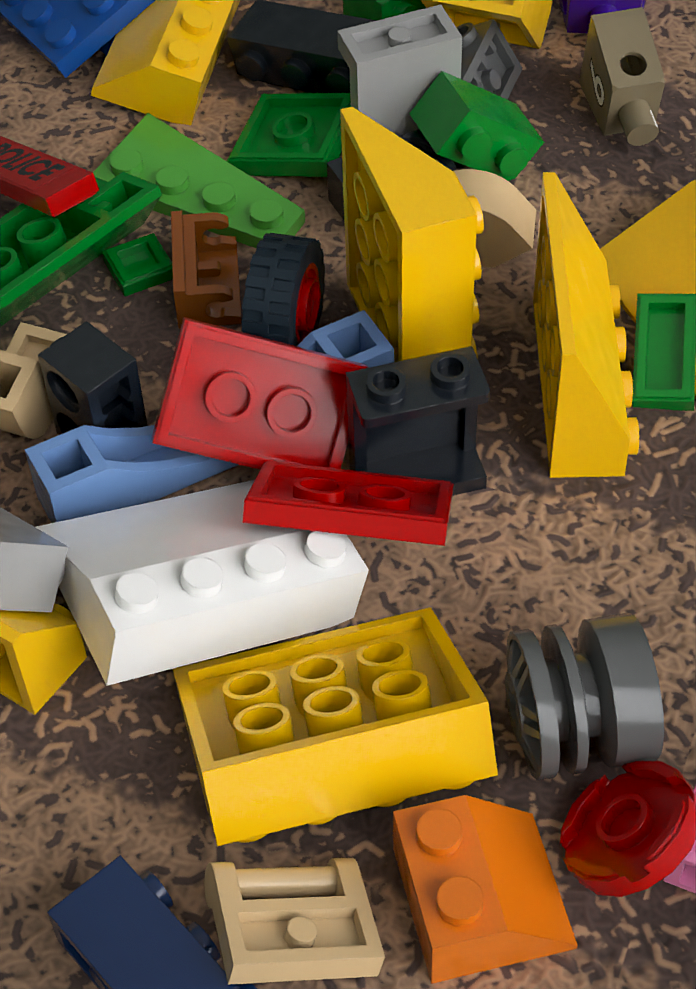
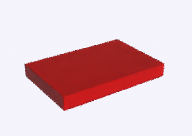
[151,317,369,470]
[243,461,454,546]

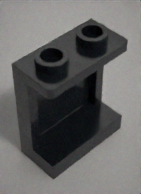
[346,346,490,496]

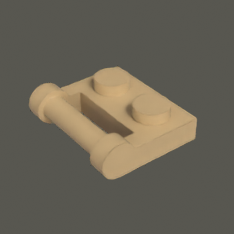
[204,858,385,985]

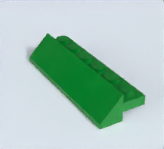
[0,172,162,327]

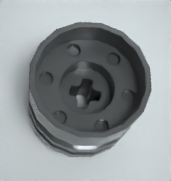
[505,613,664,781]

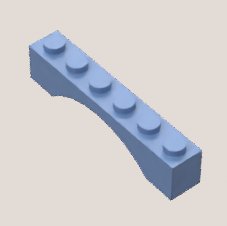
[24,310,394,523]

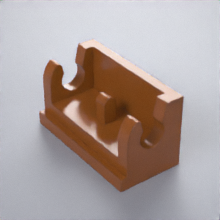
[171,210,242,329]

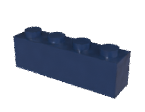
[47,855,257,989]

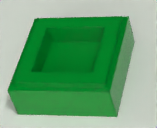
[102,233,173,297]

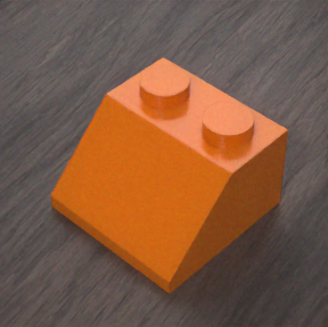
[393,795,578,984]

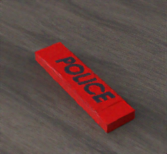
[0,136,99,217]

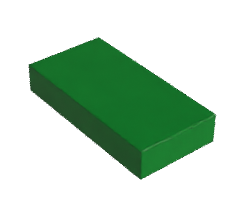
[632,293,696,411]

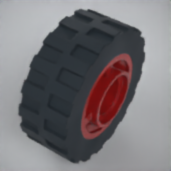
[241,233,325,346]

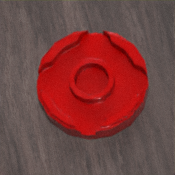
[560,761,696,897]

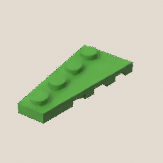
[93,113,305,249]

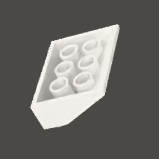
[35,480,369,686]

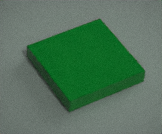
[227,93,351,177]

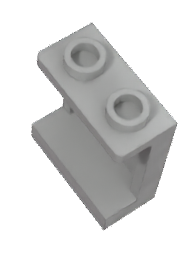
[337,5,462,136]

